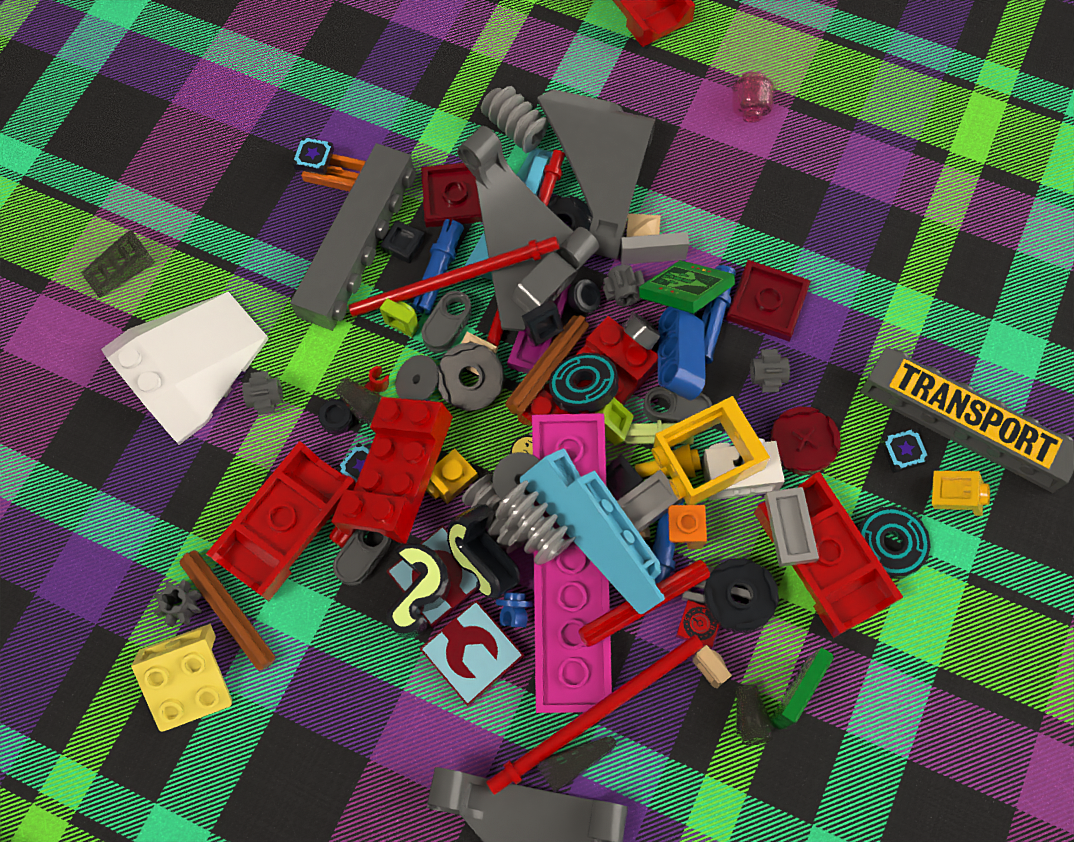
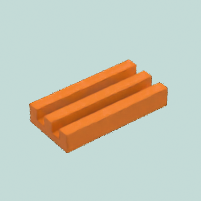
[301,154,366,192]

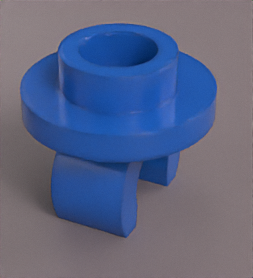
[496,592,533,627]

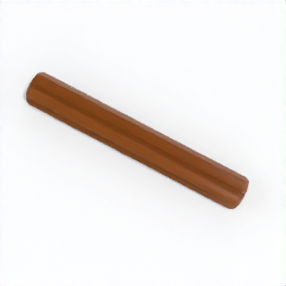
[506,315,589,415]
[179,550,276,671]

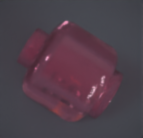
[732,72,774,122]

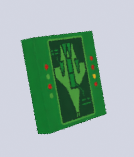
[639,260,735,314]
[768,647,834,730]

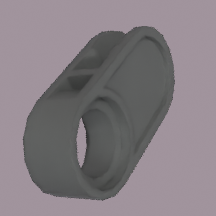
[421,291,472,353]
[622,311,661,350]
[643,387,712,423]
[333,529,392,586]

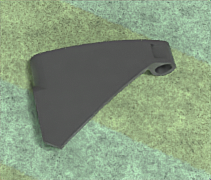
[537,89,656,260]
[457,125,599,331]
[426,767,628,842]

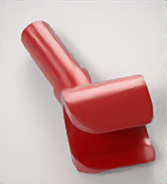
[347,366,389,408]

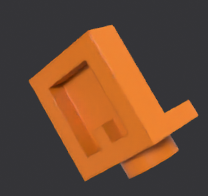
[668,505,707,549]

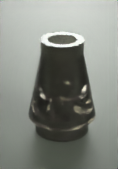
[334,376,383,426]
[735,685,775,745]

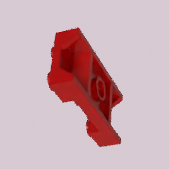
[613,0,695,47]
[517,316,658,426]
[331,397,453,544]
[206,441,356,602]
[754,471,903,639]

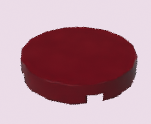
[769,406,841,475]

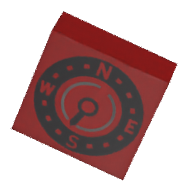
[676,600,719,649]

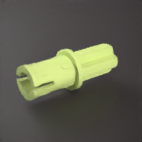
[624,420,694,444]

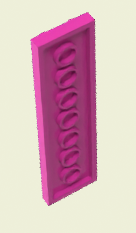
[532,413,612,713]

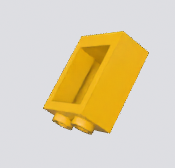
[651,396,770,505]

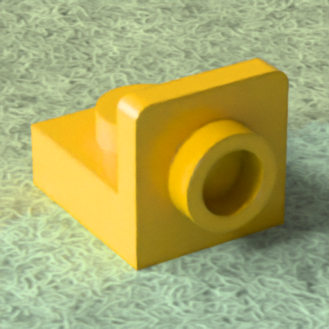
[426,449,478,504]
[932,471,990,516]

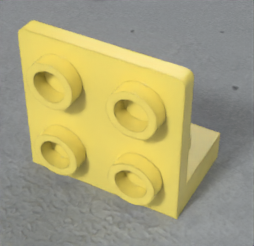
[131,624,232,732]

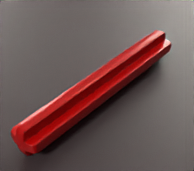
[578,560,710,647]

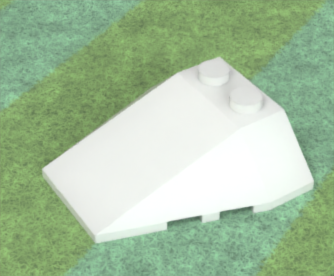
[101,292,269,445]

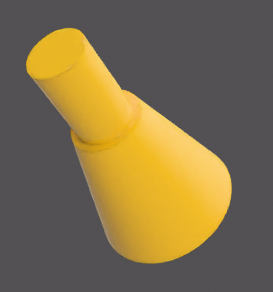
[635,443,702,478]

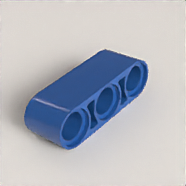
[658,307,705,401]

